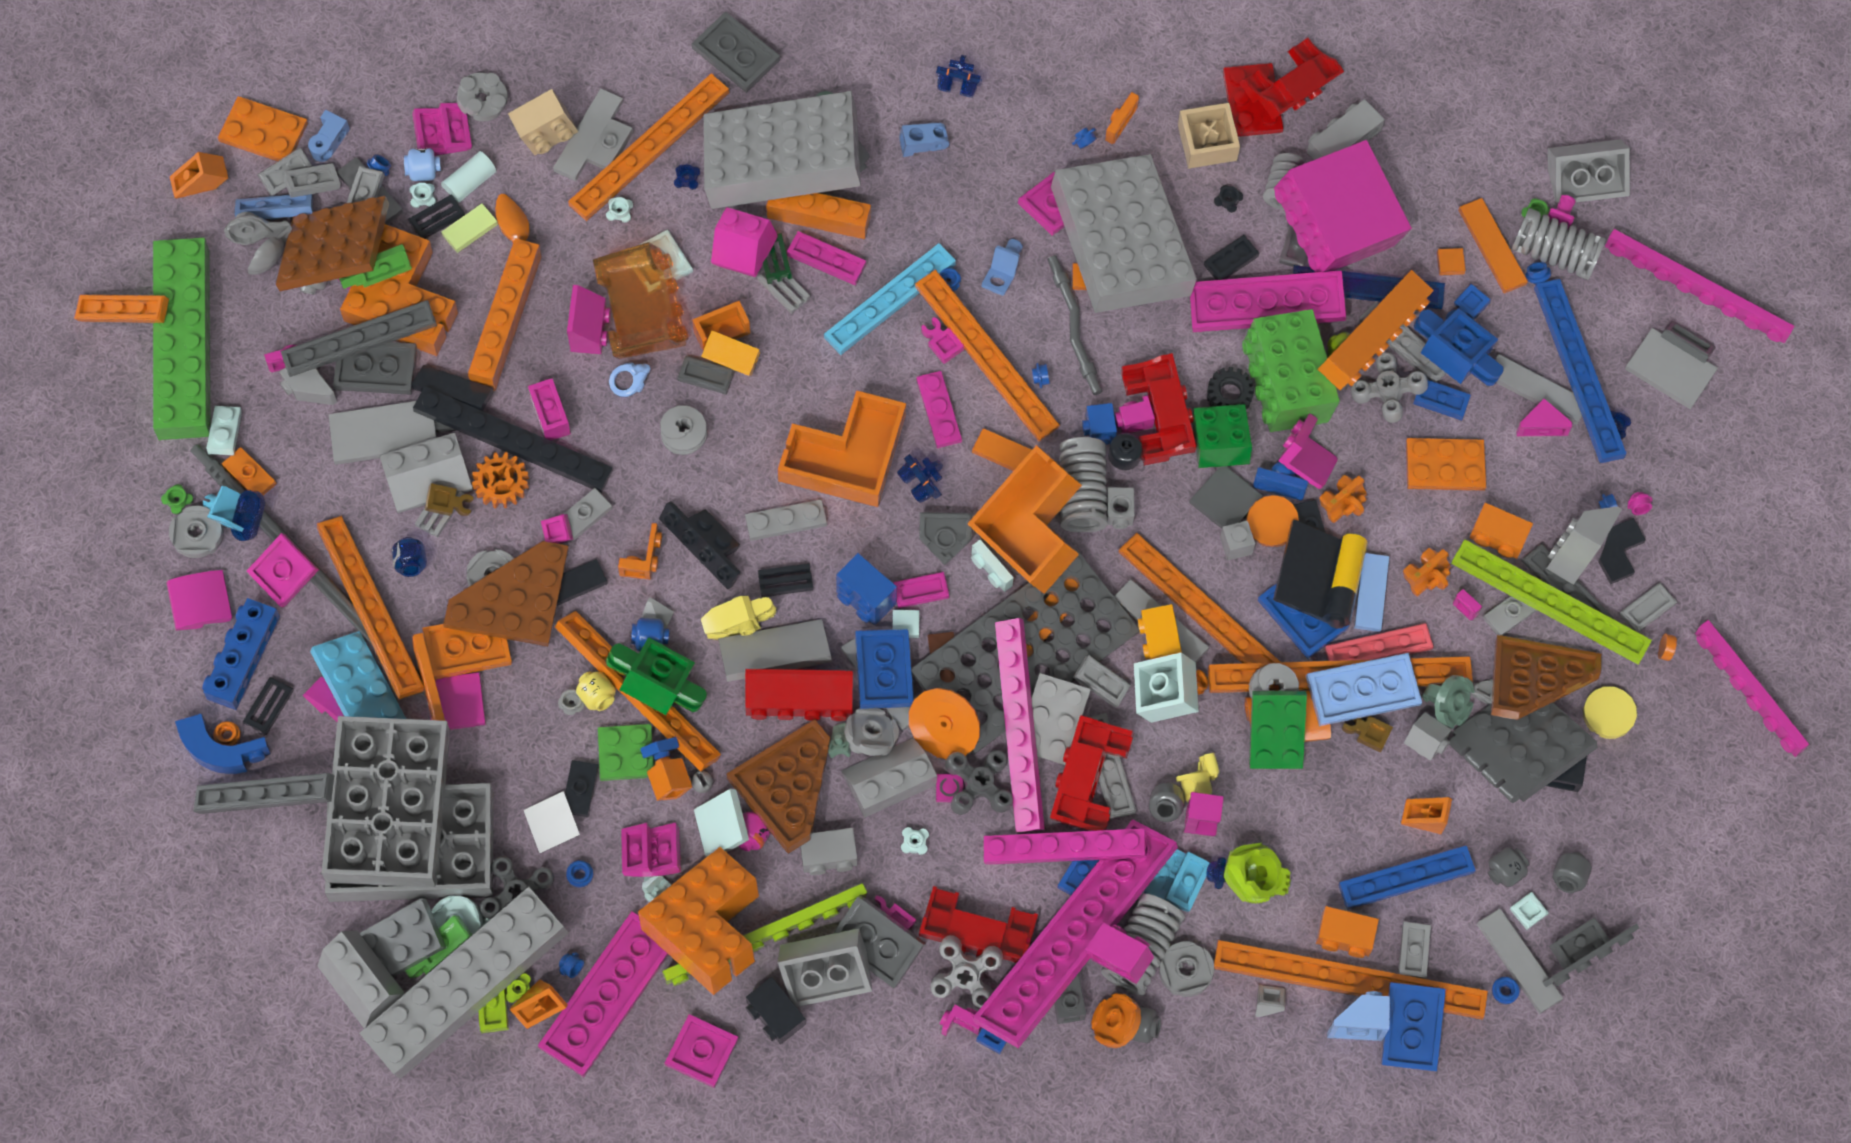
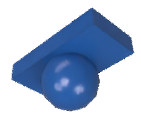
[1253,462,1308,501]

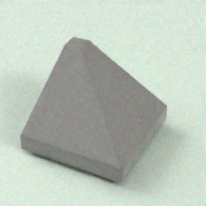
[641,598,674,628]
[1255,985,1286,1017]

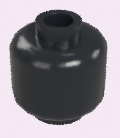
[1108,433,1143,471]

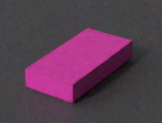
[893,572,949,608]

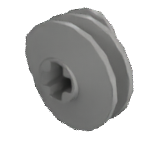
[660,406,707,455]
[1249,663,1299,699]

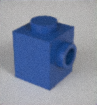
[1082,403,1117,445]

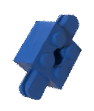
[1414,308,1503,386]

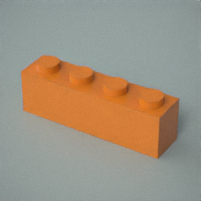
[766,193,871,239]

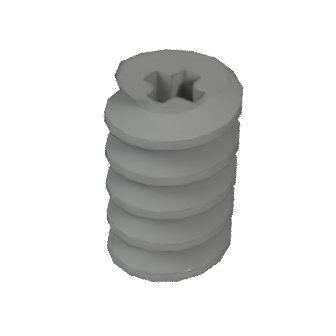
[1263,153,1305,210]

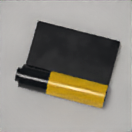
[1273,519,1368,629]

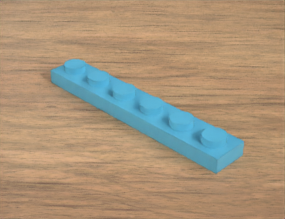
[824,243,956,355]

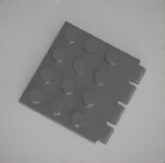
[1449,702,1598,803]

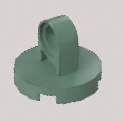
[1422,675,1475,728]

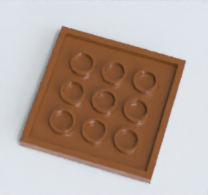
[276,196,389,291]

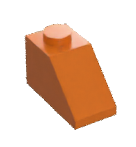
[169,152,228,199]

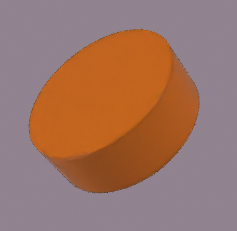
[1658,633,1677,661]

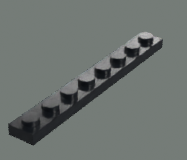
[413,386,613,493]

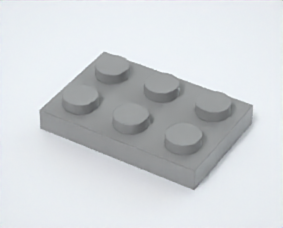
[1032,673,1091,765]

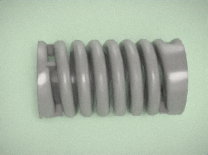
[1512,208,1606,280]
[1060,437,1107,532]
[1101,894,1185,995]

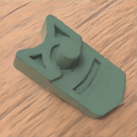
[828,723,851,758]

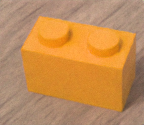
[1138,604,1182,660]

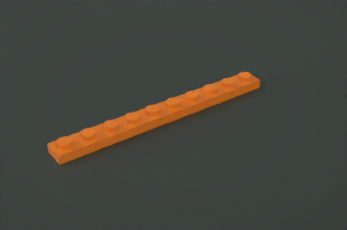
[1208,657,1473,693]
[1214,940,1488,1020]

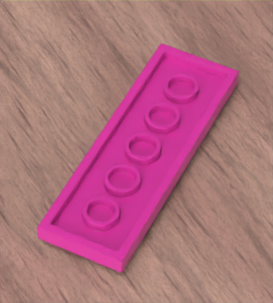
[1190,271,1346,332]
[538,911,669,1078]

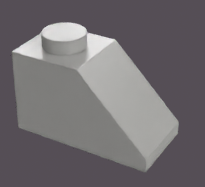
[279,368,337,405]

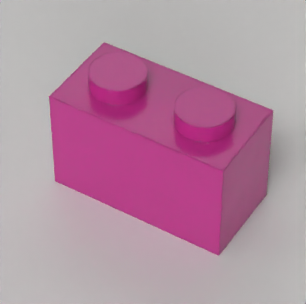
[1085,923,1154,984]

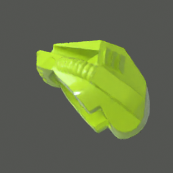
[1223,843,1291,904]

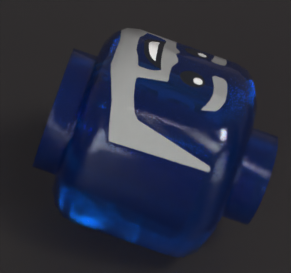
[391,537,427,577]

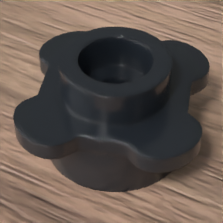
[1214,185,1243,213]

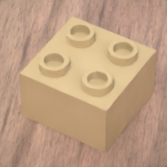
[508,89,578,155]
[1178,103,1240,169]

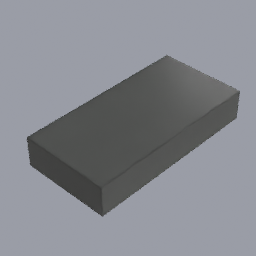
[1661,321,1716,364]
[677,356,734,395]

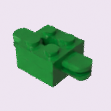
[606,637,707,715]

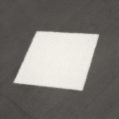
[524,791,580,853]

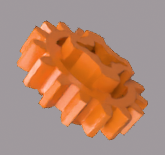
[472,452,529,509]

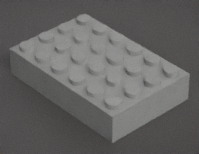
[704,91,861,209]
[1051,154,1197,313]
[322,716,450,887]
[325,783,494,902]

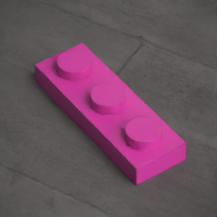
[787,231,866,286]
[916,371,962,448]

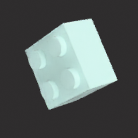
[1134,653,1199,723]

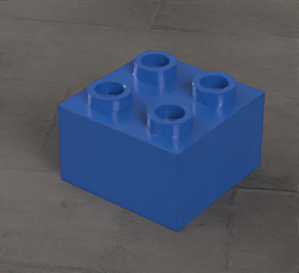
[836,553,897,626]

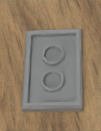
[1625,328,1718,410]

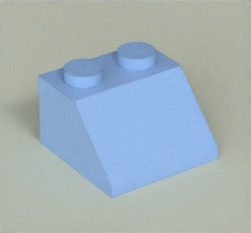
[1327,991,1390,1041]

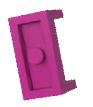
[528,378,571,441]
[1184,792,1224,837]

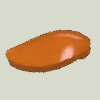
[495,194,529,243]

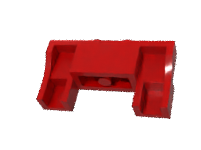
[1121,353,1196,466]
[1050,715,1135,831]

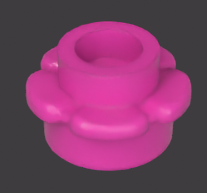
[1627,492,1652,515]

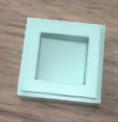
[893,610,919,638]
[1510,892,1549,930]

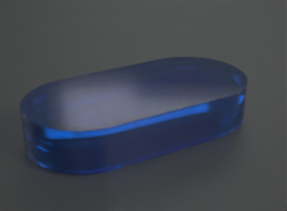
[231,490,265,541]

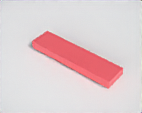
[1325,623,1433,661]

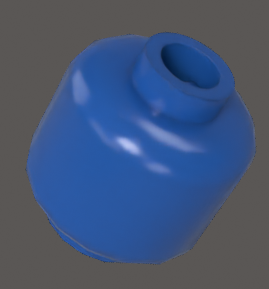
[631,618,669,652]

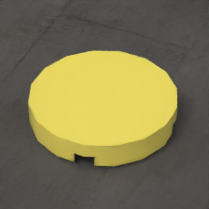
[1583,687,1637,739]

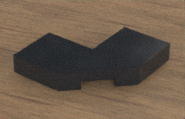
[1598,518,1646,585]

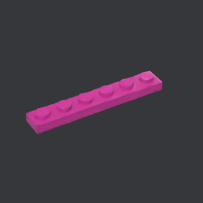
[1695,620,1809,757]
[984,829,1146,864]

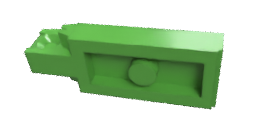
[339,244,412,289]
[405,915,472,978]

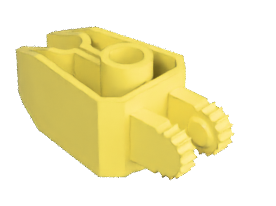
[701,596,777,640]

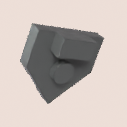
[919,512,972,566]

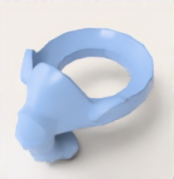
[609,363,651,397]

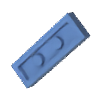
[235,194,313,220]

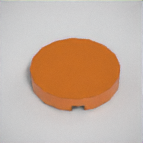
[1247,495,1299,547]
[1091,993,1141,1048]

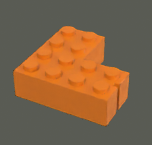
[340,224,458,356]
[778,390,906,507]
[968,445,1082,594]
[638,847,759,995]

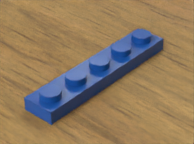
[1338,845,1476,910]

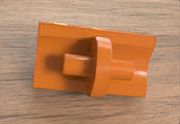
[1319,475,1367,523]
[1403,548,1451,597]

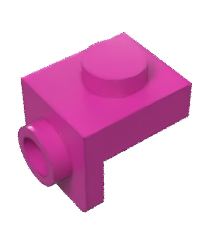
[939,1005,982,1036]

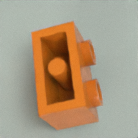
[1469,503,1533,559]
[1316,906,1379,958]

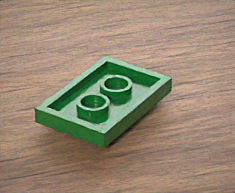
[1249,691,1307,769]

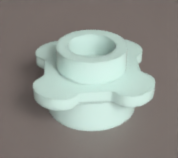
[410,183,436,208]
[606,197,633,223]
[901,827,929,855]

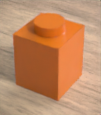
[647,757,692,801]

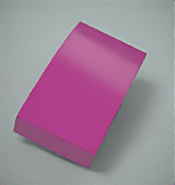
[303,677,344,722]

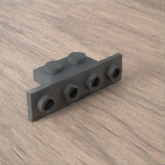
[1543,917,1639,987]

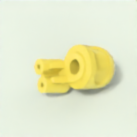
[1176,753,1219,802]

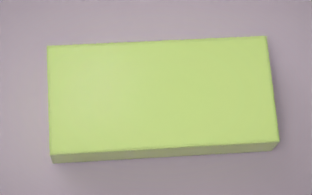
[441,204,498,253]

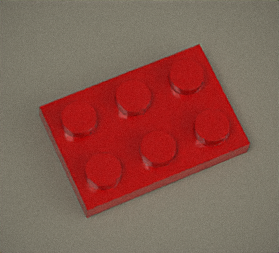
[1223,63,1283,137]

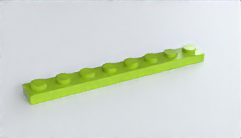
[1451,539,1652,665]
[662,883,867,986]

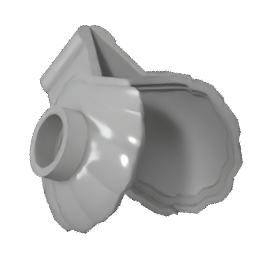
[224,212,292,275]

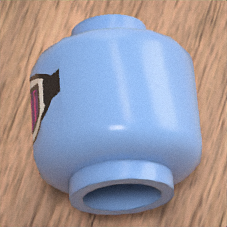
[404,148,441,181]

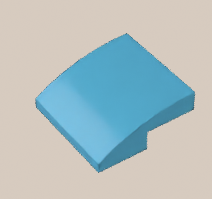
[1143,849,1212,912]

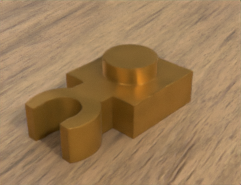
[425,483,474,516]
[1342,716,1393,753]

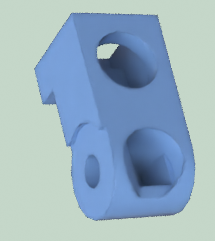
[308,110,350,162]
[899,123,949,157]

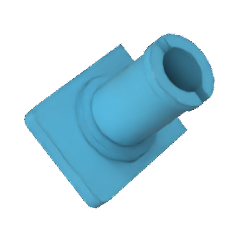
[203,486,244,532]

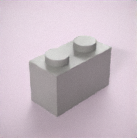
[800,828,857,876]

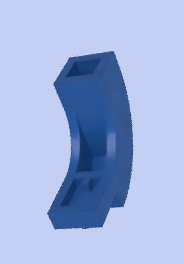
[175,714,271,774]

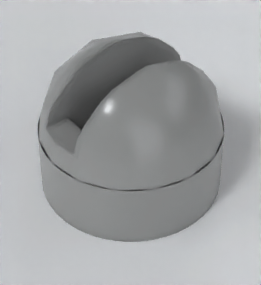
[691,771,713,793]

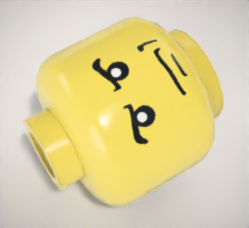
[576,671,616,711]

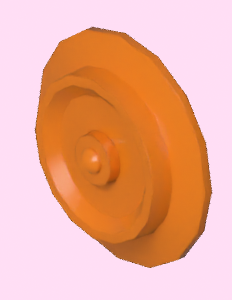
[909,688,980,759]

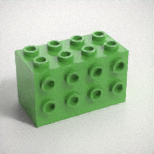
[1242,309,1340,432]

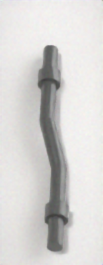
[1047,255,1102,395]

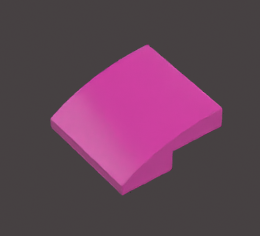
[412,103,472,156]
[166,570,232,631]
[621,823,681,877]

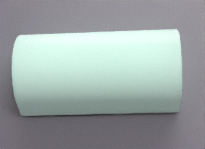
[441,151,496,203]

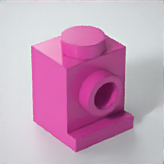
[1114,396,1155,433]

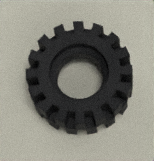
[1207,367,1254,409]

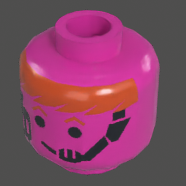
[738,810,771,852]

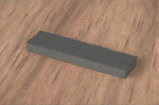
[1522,543,1614,619]

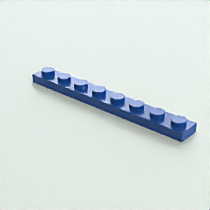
[1534,279,1627,463]

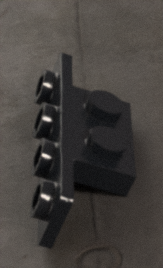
[659,501,740,589]

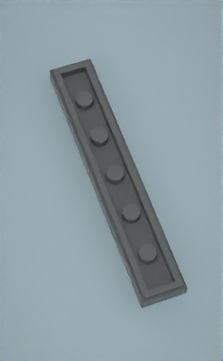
[280,300,437,377]
[193,773,335,814]

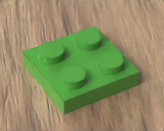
[598,724,654,781]

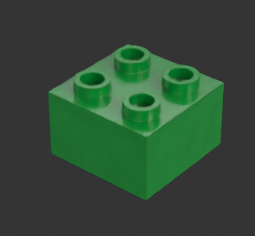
[1192,404,1252,468]

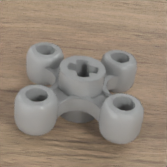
[1351,352,1428,423]
[930,935,1003,1008]

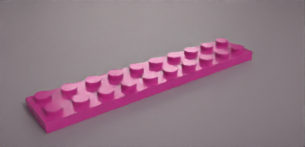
[973,819,1178,1049]

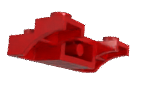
[1239,38,1344,120]
[919,886,1038,963]

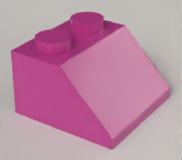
[711,207,778,277]
[567,285,611,354]

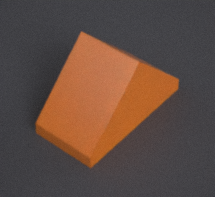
[1401,797,1452,834]
[509,980,568,1029]

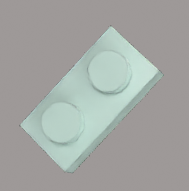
[207,406,242,455]
[971,540,1013,592]

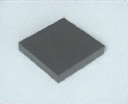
[1189,466,1263,529]

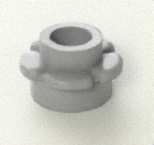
[558,690,584,715]

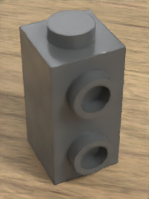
[1054,973,1086,1024]

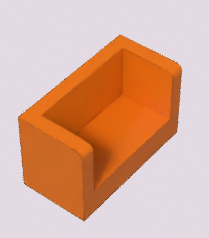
[692,301,750,351]

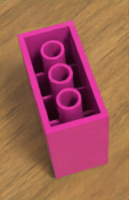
[1273,140,1412,272]

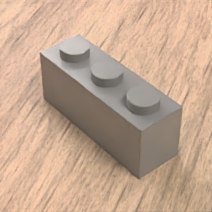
[1307,99,1385,160]

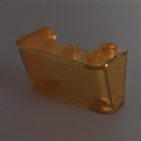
[593,242,689,359]

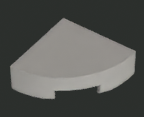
[1470,679,1493,705]

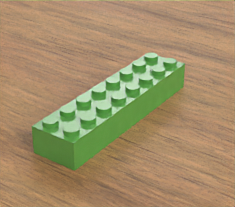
[153,238,211,440]

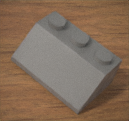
[1547,139,1630,205]
[380,433,473,513]
[1546,506,1622,585]
[841,738,937,818]
[778,929,872,1007]
[318,931,405,1029]

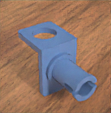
[981,239,1023,296]

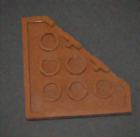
[443,541,568,647]
[1491,635,1602,720]
[727,719,830,854]

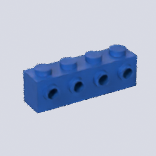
[202,598,280,710]

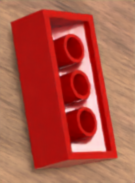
[745,669,853,721]

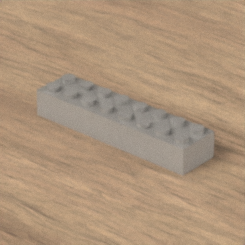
[359,887,569,1079]

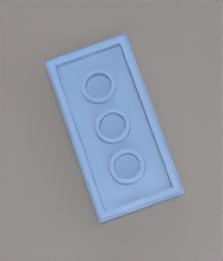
[1306,653,1422,726]

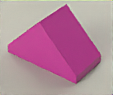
[1516,399,1572,436]

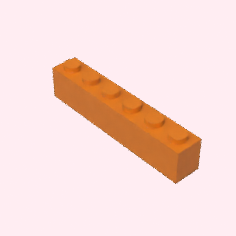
[468,238,542,391]
[1317,270,1434,390]

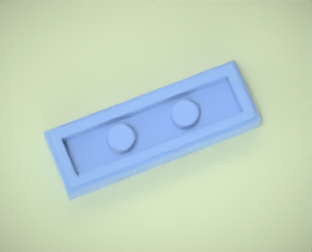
[1354,553,1389,632]

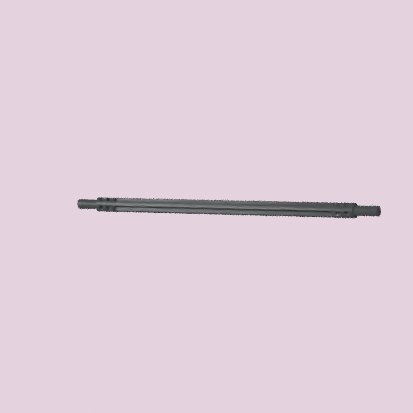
[190,444,426,698]

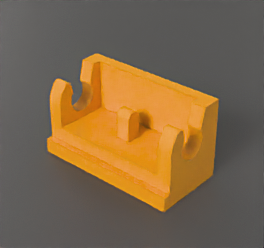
[701,330,760,376]

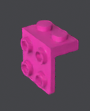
[1278,413,1338,489]

